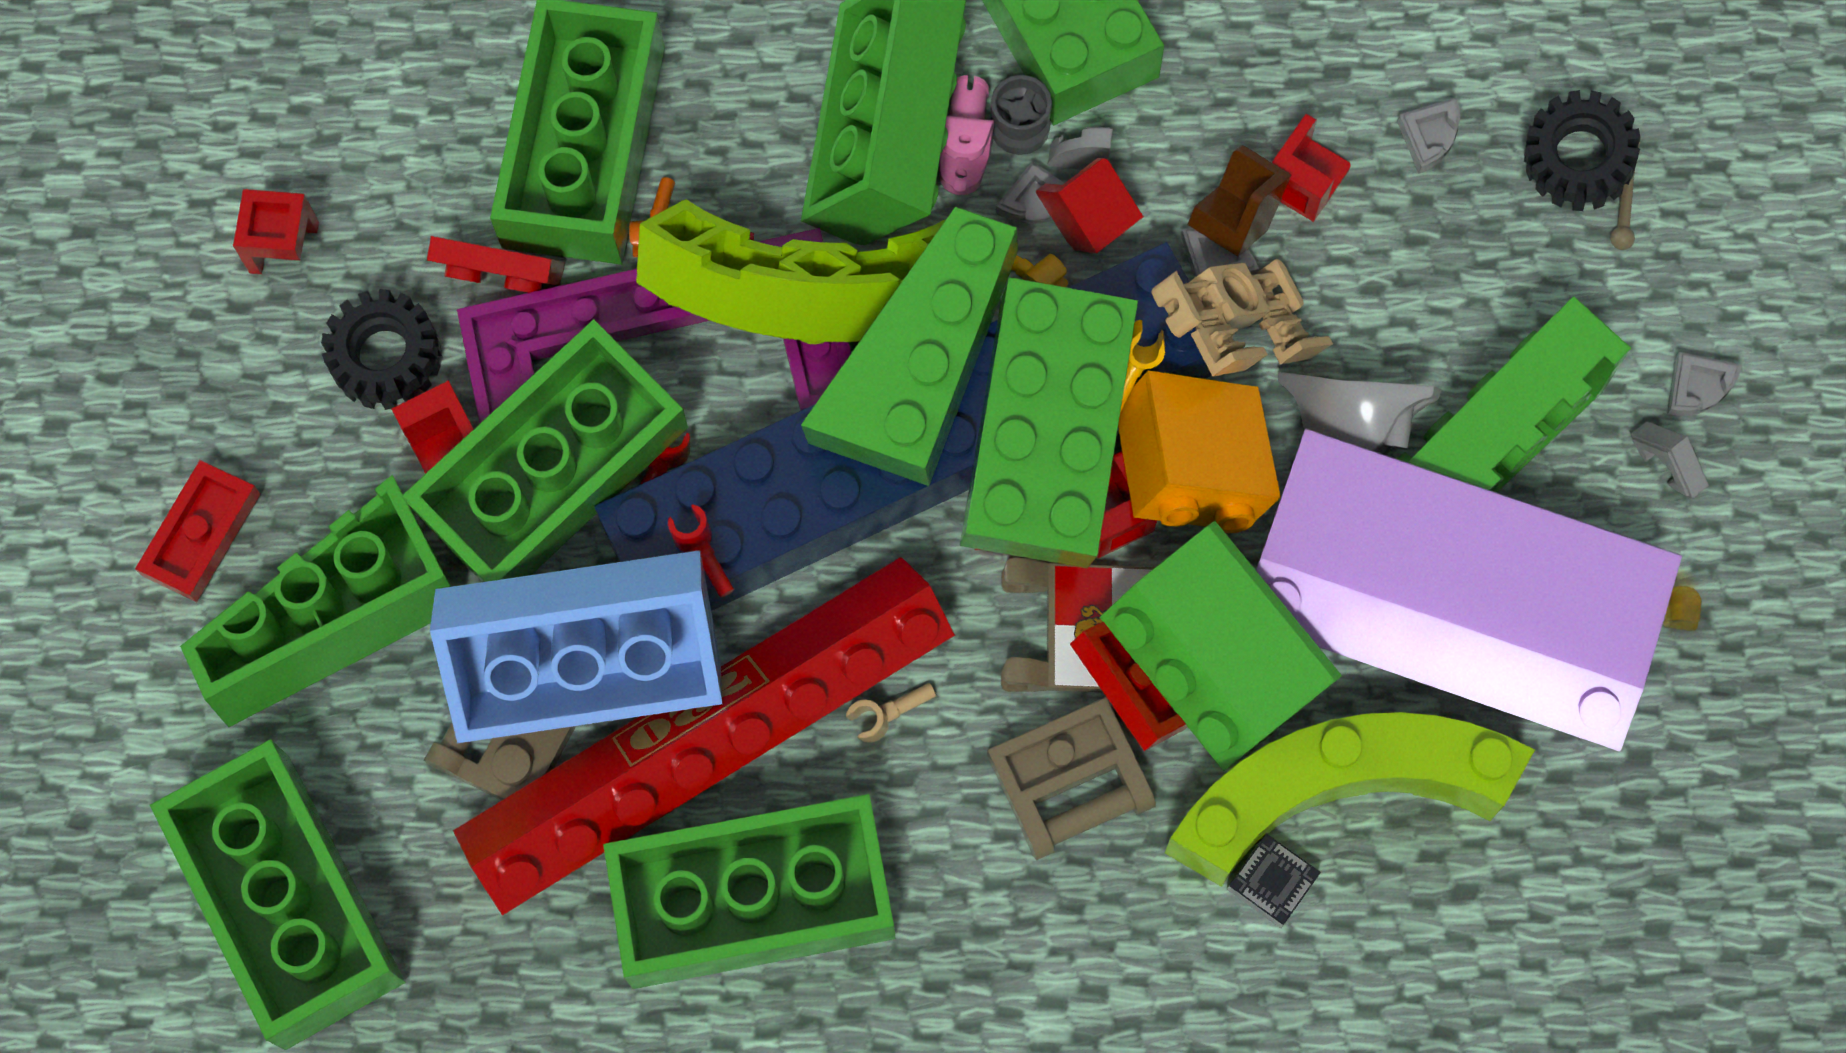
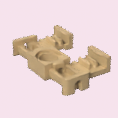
[1152,259,1333,376]

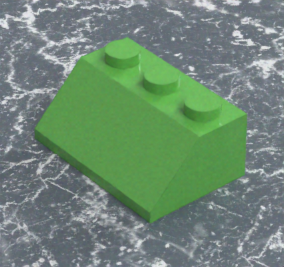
[1099,521,1342,771]

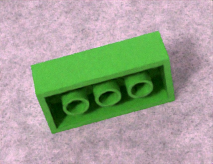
[490,0,665,265]
[801,0,966,245]
[982,0,1164,126]
[960,277,1138,568]
[402,319,688,582]
[150,739,406,1050]
[603,794,896,989]

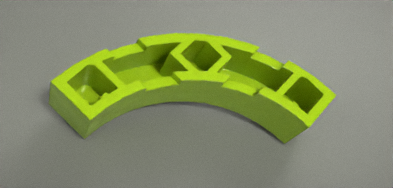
[636,199,947,344]
[1165,712,1535,887]

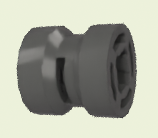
[990,75,1052,155]

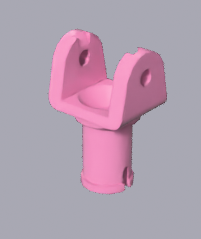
[938,75,994,195]

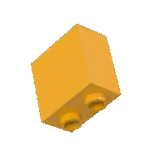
[1118,370,1281,533]

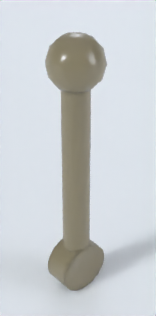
[1610,135,1641,250]

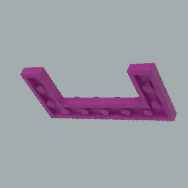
[457,228,851,423]

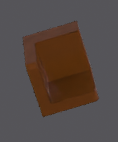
[1187,145,1291,257]

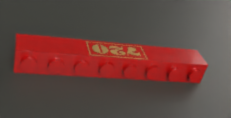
[453,557,955,916]

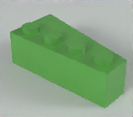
[801,207,1018,486]
[1397,296,1631,493]
[180,475,452,727]

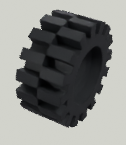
[1524,90,1641,211]
[321,289,442,410]

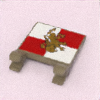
[1001,558,1155,692]

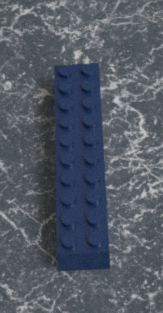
[594,242,1212,611]

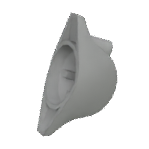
[1278,372,1441,455]

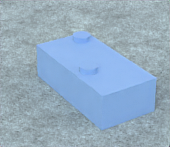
[430,550,722,743]

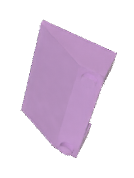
[1256,428,1682,751]

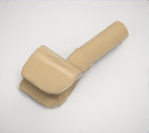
[846,683,936,742]

